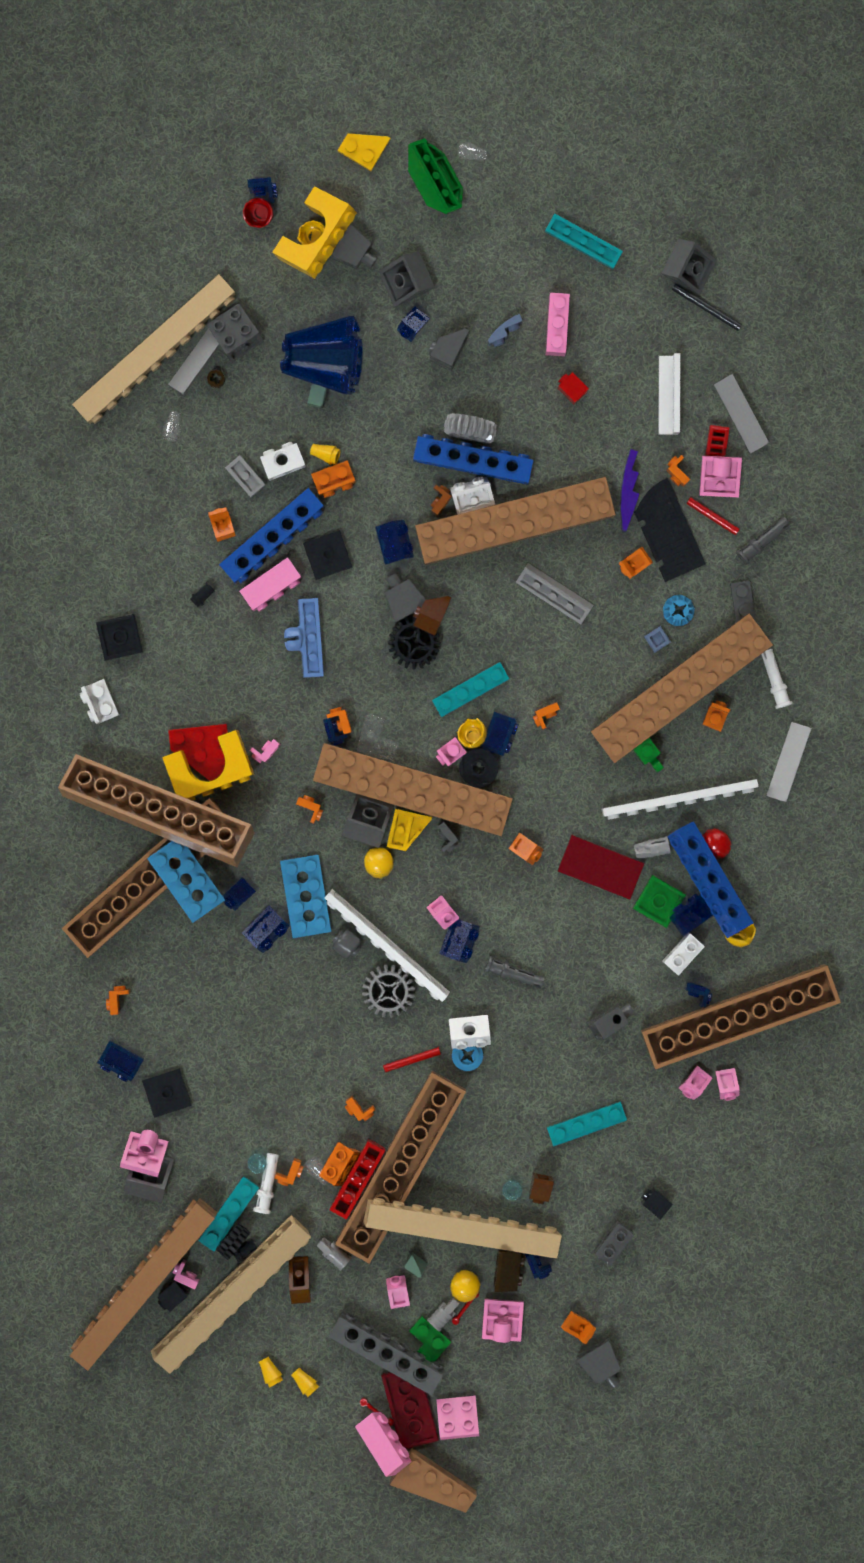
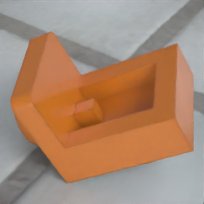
[667,455,690,487]
[208,507,236,542]
[619,547,653,579]
[296,795,323,824]
[106,986,131,1015]
[345,1096,375,1121]
[274,1158,303,1186]
[561,1311,596,1344]

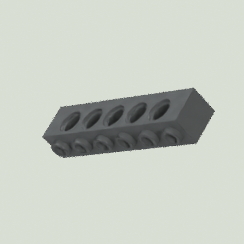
[329,1312,446,1396]

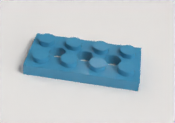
[147,841,225,923]
[280,855,332,938]

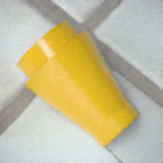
[310,444,341,465]
[258,1356,283,1388]
[291,1367,319,1397]

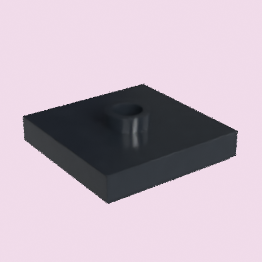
[303,530,353,580]
[96,614,143,661]
[142,1068,192,1118]

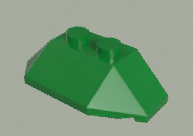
[408,138,463,214]

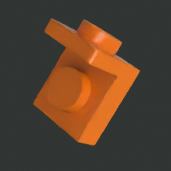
[702,700,730,732]
[533,702,560,730]
[326,707,352,735]
[509,833,543,865]

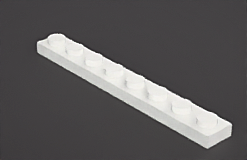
[602,779,758,820]
[325,889,450,1002]

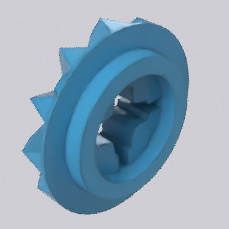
[663,595,695,626]
[452,1046,483,1071]

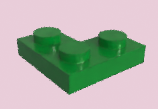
[409,1316,452,1371]

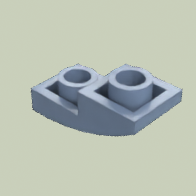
[488,314,522,347]

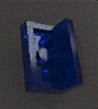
[375,520,414,565]
[670,893,713,937]

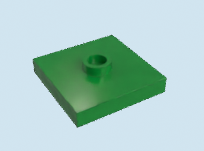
[632,875,686,928]

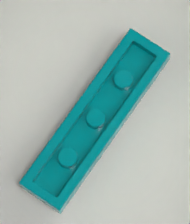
[545,213,623,269]
[432,662,509,717]
[547,1101,627,1147]
[198,1176,259,1252]

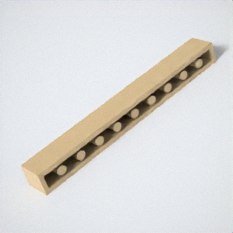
[72,274,236,424]
[363,1198,562,1258]
[151,1215,311,1374]

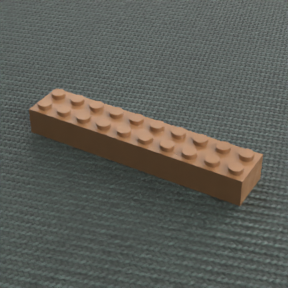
[415,477,615,565]
[591,613,773,763]
[313,743,513,836]
[58,754,255,867]
[62,798,225,958]
[640,964,841,1069]
[335,1071,466,1264]
[70,1198,218,1371]

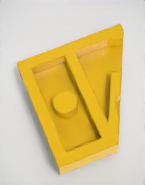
[338,133,391,171]
[387,809,432,851]

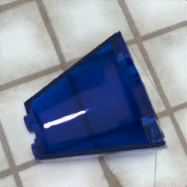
[280,316,363,395]

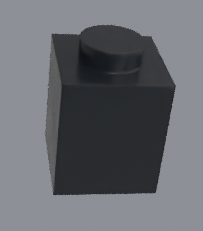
[641,1187,673,1220]
[157,1280,189,1312]

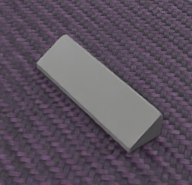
[168,328,220,396]
[714,374,769,454]
[516,563,594,624]
[766,722,812,802]

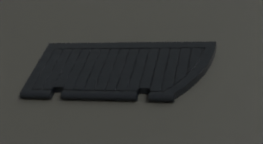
[634,478,706,582]

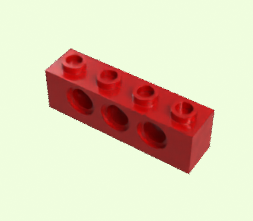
[330,1138,385,1220]

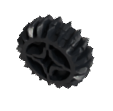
[388,617,441,670]

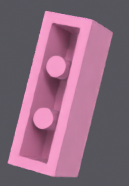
[545,293,570,356]
[240,557,302,612]
[355,1412,412,1477]

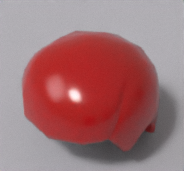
[243,198,273,228]
[702,828,731,860]

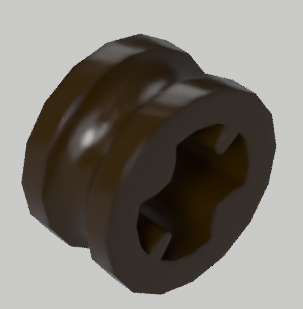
[207,370,225,388]

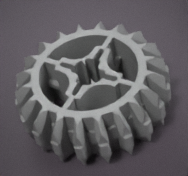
[444,413,497,443]
[362,964,415,1018]

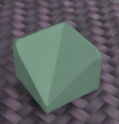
[307,384,327,409]
[404,1252,428,1278]

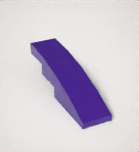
[620,449,640,532]

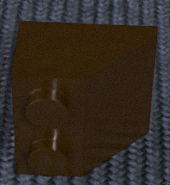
[493,1249,525,1292]

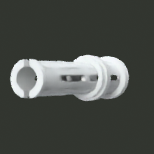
[761,649,793,709]
[253,1153,279,1214]

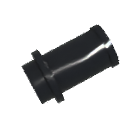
[190,582,215,607]
[233,1239,257,1262]

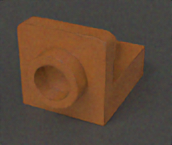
[431,485,452,517]

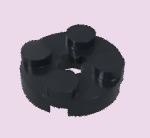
[459,749,498,788]

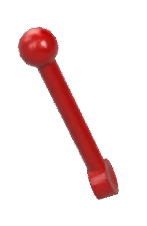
[452,1293,479,1325]
[360,1398,394,1426]

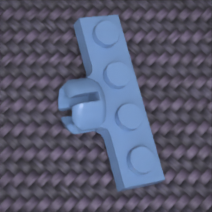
[284,598,324,678]

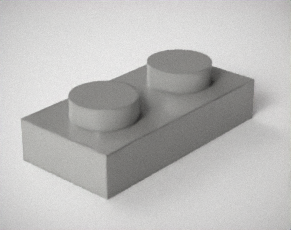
[225,455,266,498]

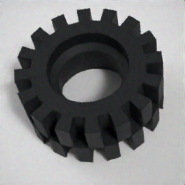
[216,1222,251,1260]

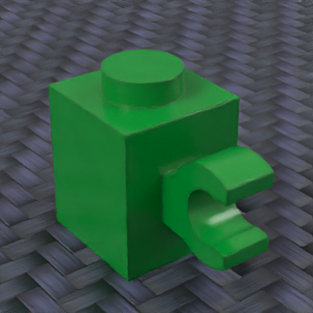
[632,738,664,772]

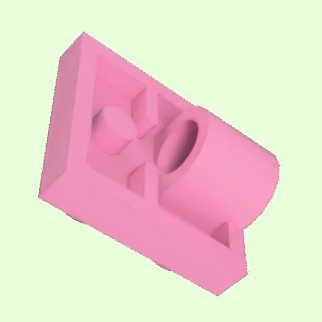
[699,456,742,498]
[120,1130,169,1177]
[482,1298,524,1343]
[436,1396,479,1440]

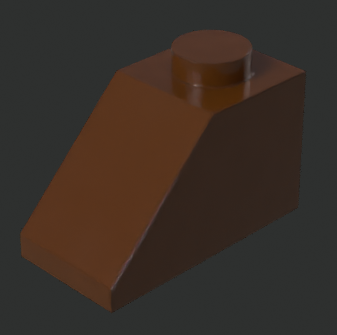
[413,596,451,635]
[529,1173,554,1204]
[289,1256,311,1304]

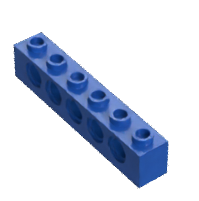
[413,434,533,485]
[219,488,324,584]
[667,821,754,938]

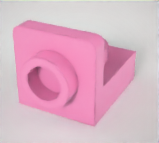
[436,737,467,766]
[250,739,281,763]
[426,895,459,930]
[679,1066,712,1100]
[715,1068,740,1101]
[173,1259,199,1289]
[386,1275,410,1309]

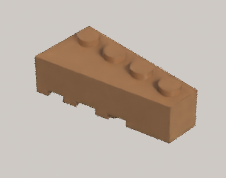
[390,1448,477,1513]

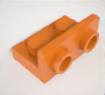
[311,460,356,498]
[319,1142,361,1186]

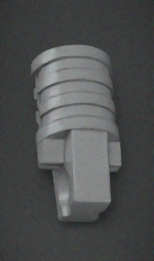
[634,836,671,858]
[317,1237,352,1271]
[427,1297,459,1332]

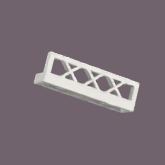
[658,353,680,435]

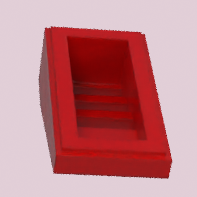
[705,425,729,457]

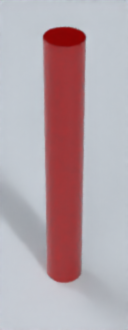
[686,497,739,535]
[383,1047,441,1073]

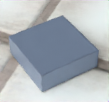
[644,626,671,653]

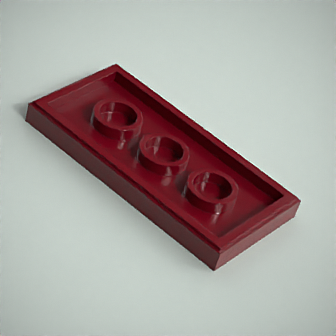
[557,835,645,900]
[381,1368,439,1449]

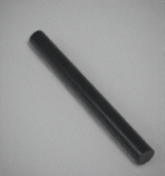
[672,284,742,331]

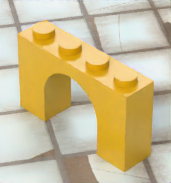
[272,186,357,279]
[162,730,254,801]

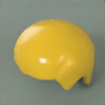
[297,220,325,245]
[457,718,487,748]
[364,847,394,878]
[724,924,756,947]
[450,1270,480,1303]

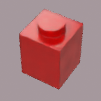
[558,372,589,405]

